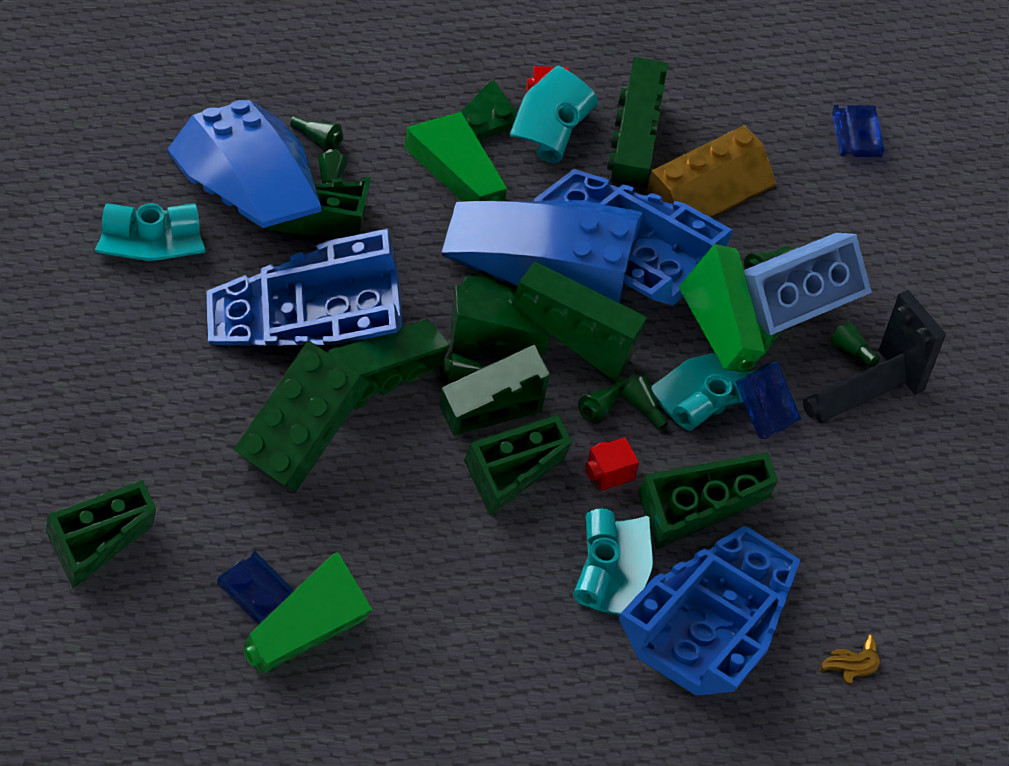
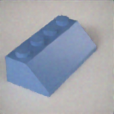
[744,233,872,335]

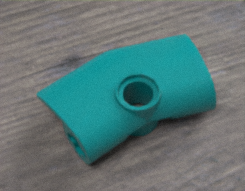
[510,66,598,164]
[95,203,205,261]
[651,352,764,431]
[573,509,653,615]

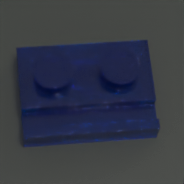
[832,105,885,157]
[735,361,802,439]
[217,551,295,626]

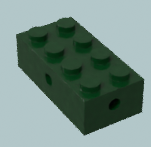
[233,340,370,492]

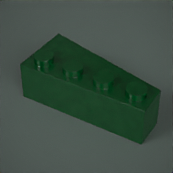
[607,57,669,188]
[512,261,647,382]
[327,319,450,410]
[638,452,778,550]

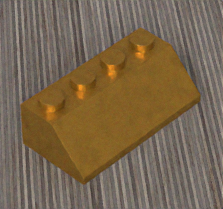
[647,125,776,218]

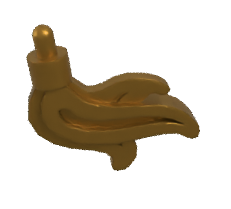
[820,634,880,685]

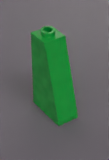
[404,112,508,202]
[678,244,765,373]
[244,552,372,674]

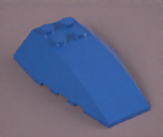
[167,100,321,228]
[533,169,732,306]
[442,200,643,303]
[206,229,403,346]
[619,526,800,695]

